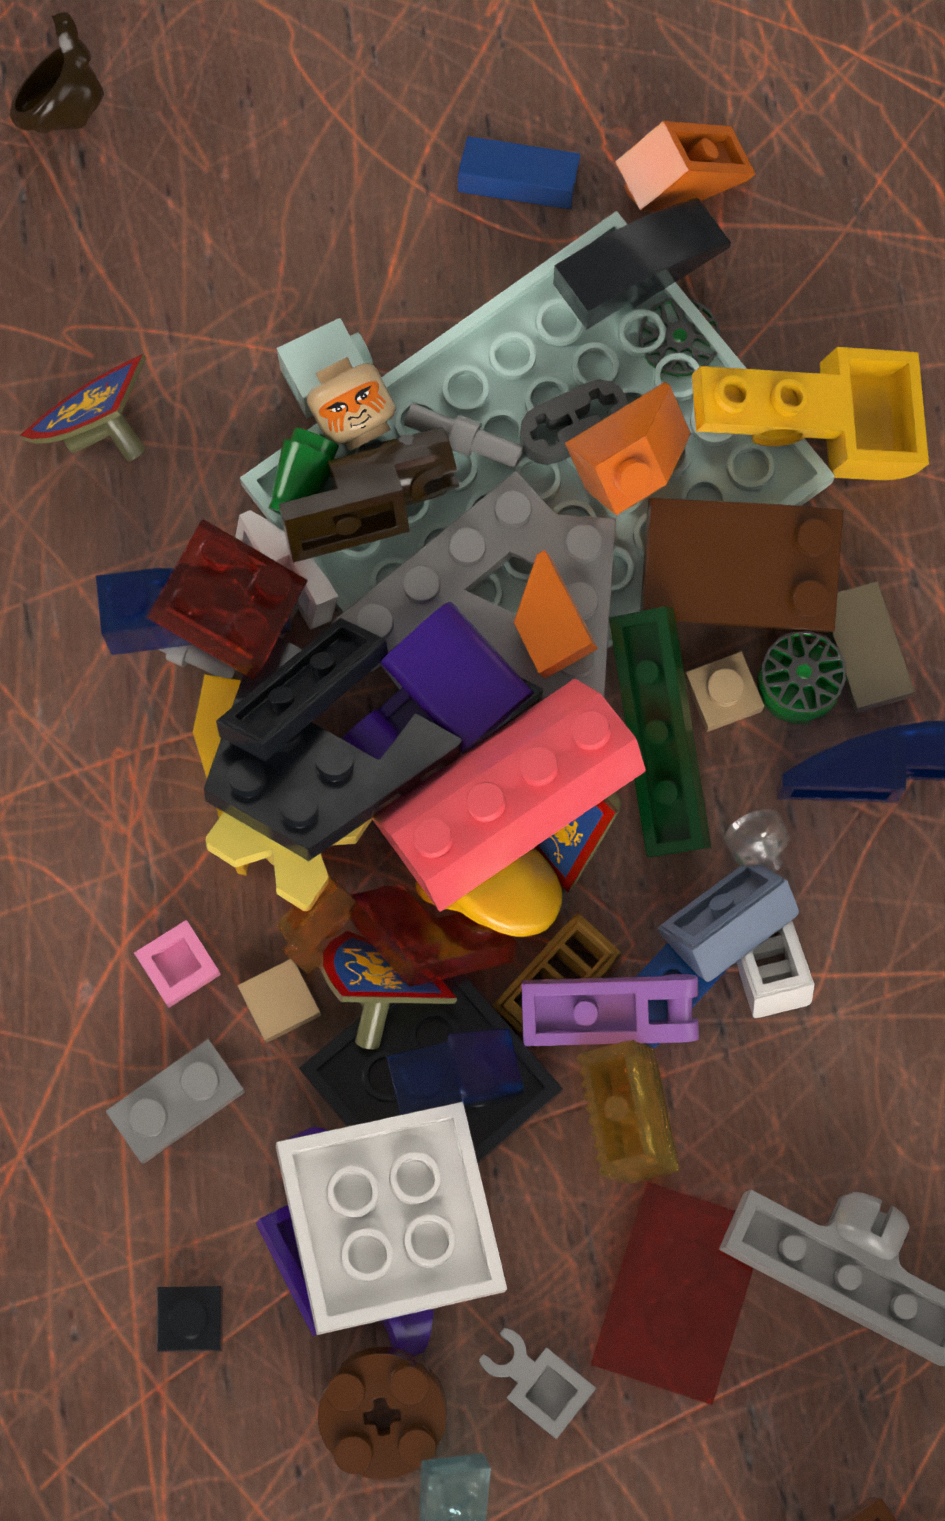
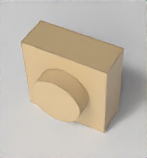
[685,651,764,733]

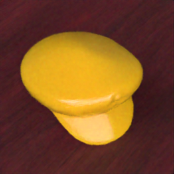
[415,848,563,937]

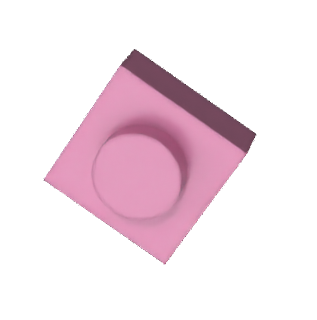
[134,920,221,1008]

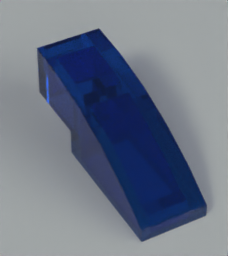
[777,721,945,803]

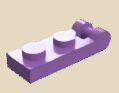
[522,974,699,1046]

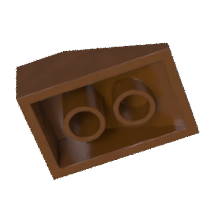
[640,498,844,633]

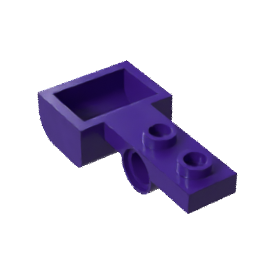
[342,601,535,760]

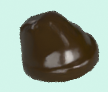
[9,12,104,133]

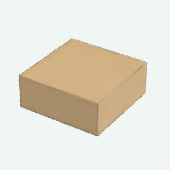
[237,958,321,1043]

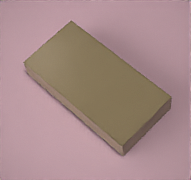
[828,581,915,713]

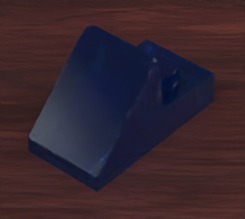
[387,1029,524,1115]

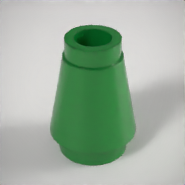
[268,428,339,515]

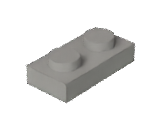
[106,1039,245,1164]

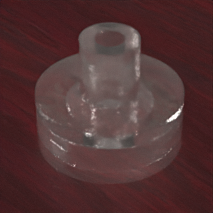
[724,809,790,872]

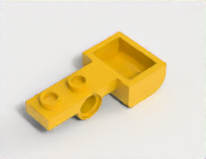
[692,347,929,480]

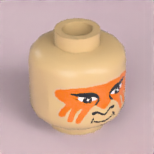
[307,357,396,451]

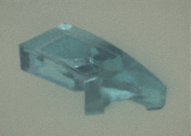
[420,1453,491,1521]

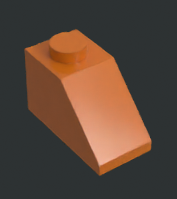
[616,121,756,211]
[565,382,691,515]

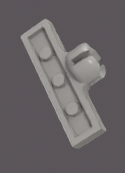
[719,1190,945,1366]

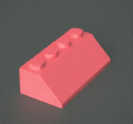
[372,678,646,912]

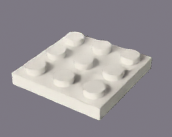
[276,1102,507,1335]

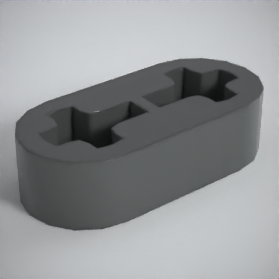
[520,379,628,465]

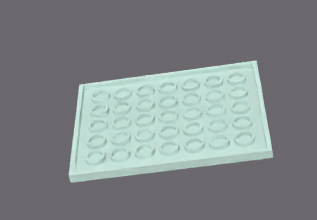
[240,211,835,756]

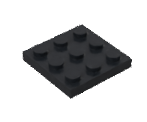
[299,948,563,1164]

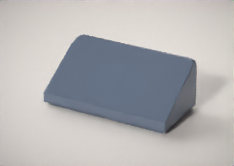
[657,859,799,982]

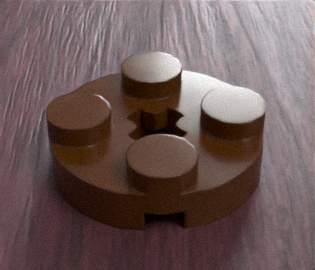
[318,1347,447,1480]

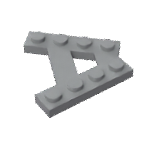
[332,471,616,700]

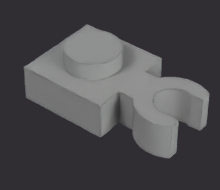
[479,1328,596,1439]

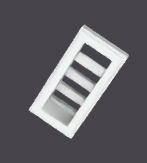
[736,921,815,1018]

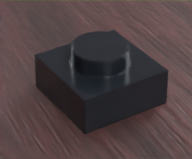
[157,1286,223,1352]

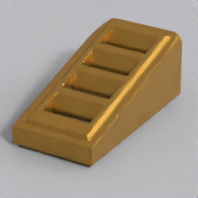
[492,913,622,1050]

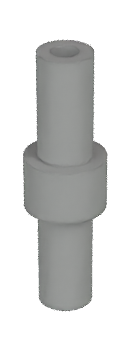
[404,403,524,468]

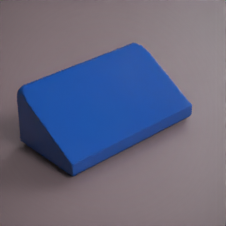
[458,136,581,210]

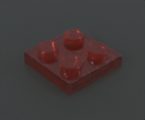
[146,518,308,680]

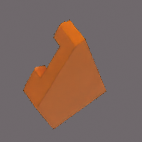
[513,550,598,679]

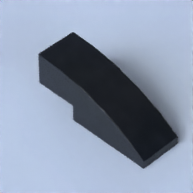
[553,198,731,330]

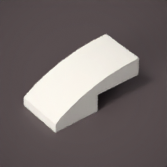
[234,510,338,630]

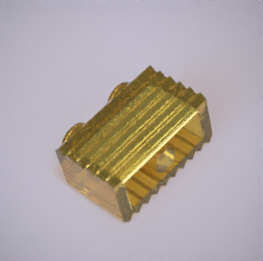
[576,1040,680,1184]

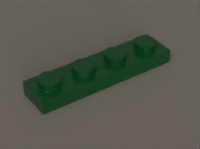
[609,606,712,858]

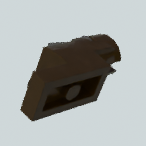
[279,427,459,563]

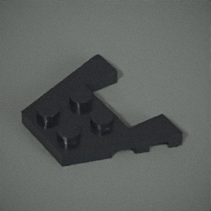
[204,627,462,861]

